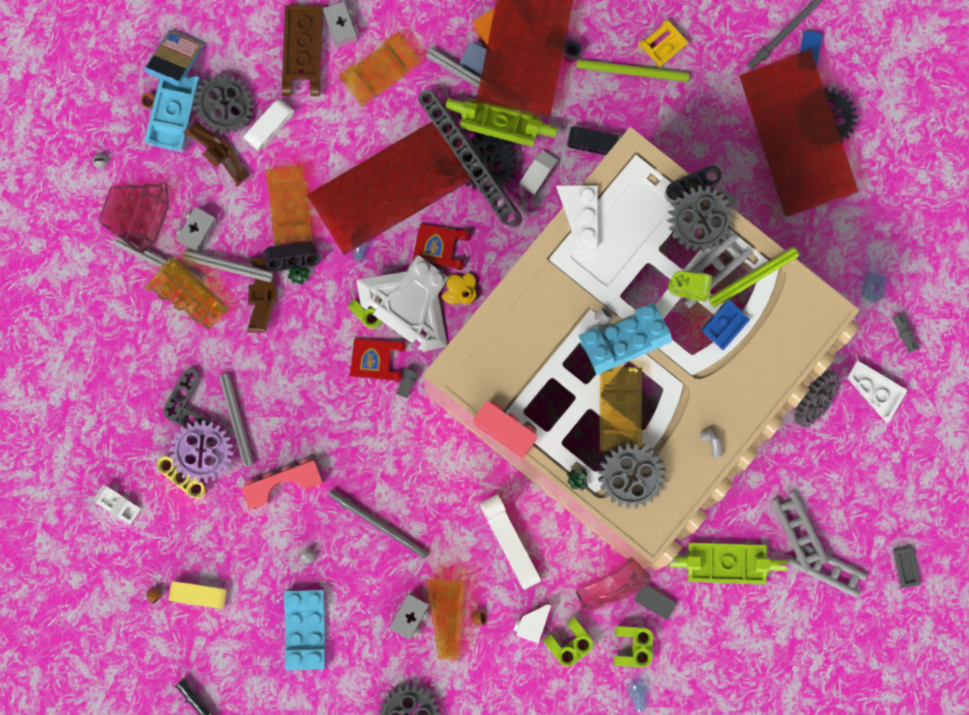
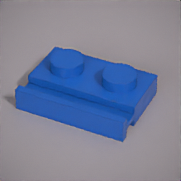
[700,299,750,350]

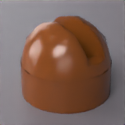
[141,93,155,108]
[146,588,163,605]
[471,610,487,626]

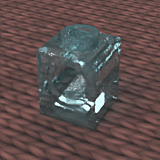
[861,272,888,303]

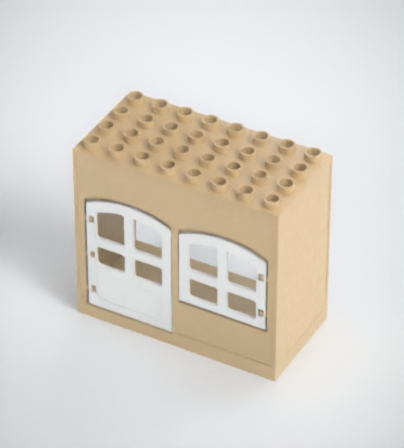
[423,127,861,571]

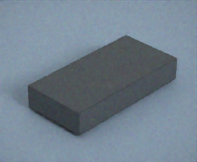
[893,547,921,589]
[633,584,677,620]

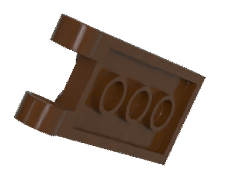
[282,5,323,97]

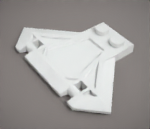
[356,255,448,351]

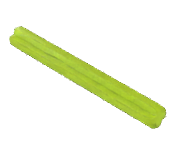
[708,247,799,307]

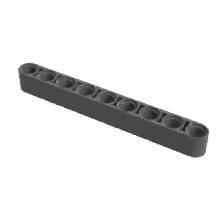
[418,90,522,228]

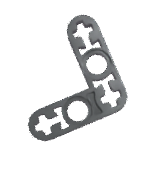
[163,369,215,438]

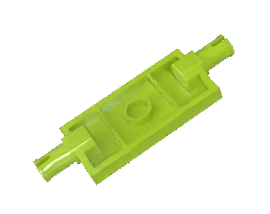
[445,98,558,147]
[669,543,787,584]

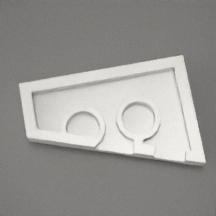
[556,186,598,248]
[847,361,908,424]

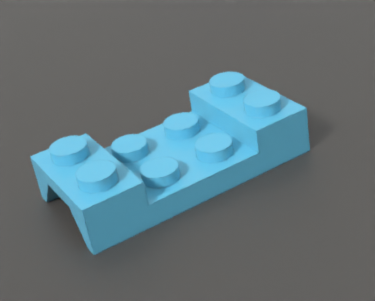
[144,76,201,153]
[578,302,672,375]
[284,590,326,670]

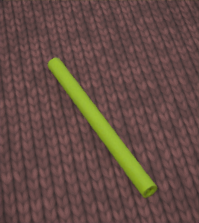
[576,59,689,82]

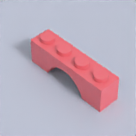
[241,459,323,510]

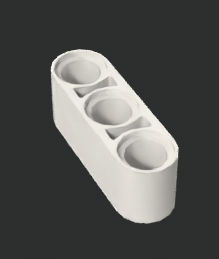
[244,98,294,151]

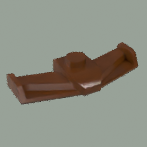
[183,121,250,187]
[247,257,278,333]

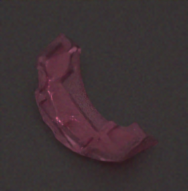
[576,557,651,612]

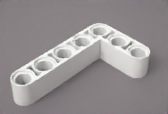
[480,494,541,590]

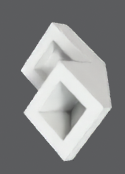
[519,150,558,195]
[93,484,141,525]

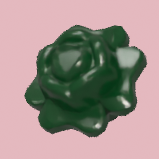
[288,268,310,285]
[567,469,588,491]

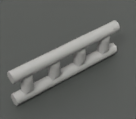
[675,234,750,309]
[771,491,829,572]
[787,544,868,598]

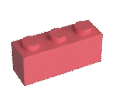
[472,400,538,459]

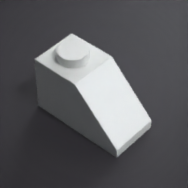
[514,605,551,643]

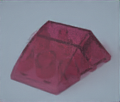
[98,182,169,254]

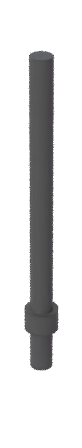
[747,0,823,70]
[328,490,429,559]

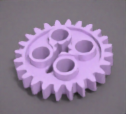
[169,420,233,483]

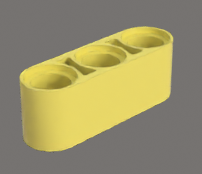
[157,456,207,499]
[168,581,227,609]

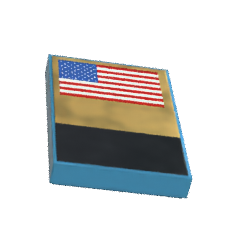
[144,30,204,86]

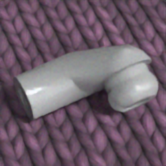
[700,429,723,458]

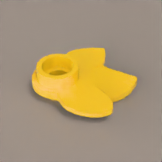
[441,272,477,305]

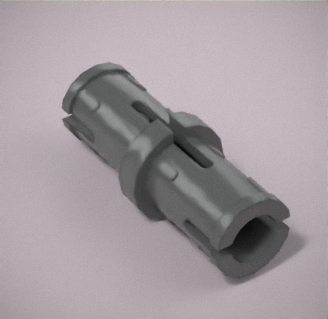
[893,314,920,354]

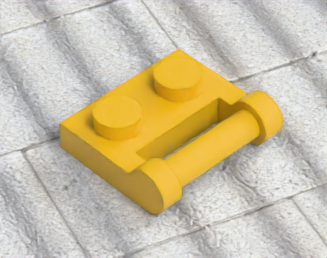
[638,19,688,68]

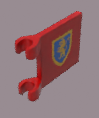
[412,224,470,270]
[350,339,405,382]

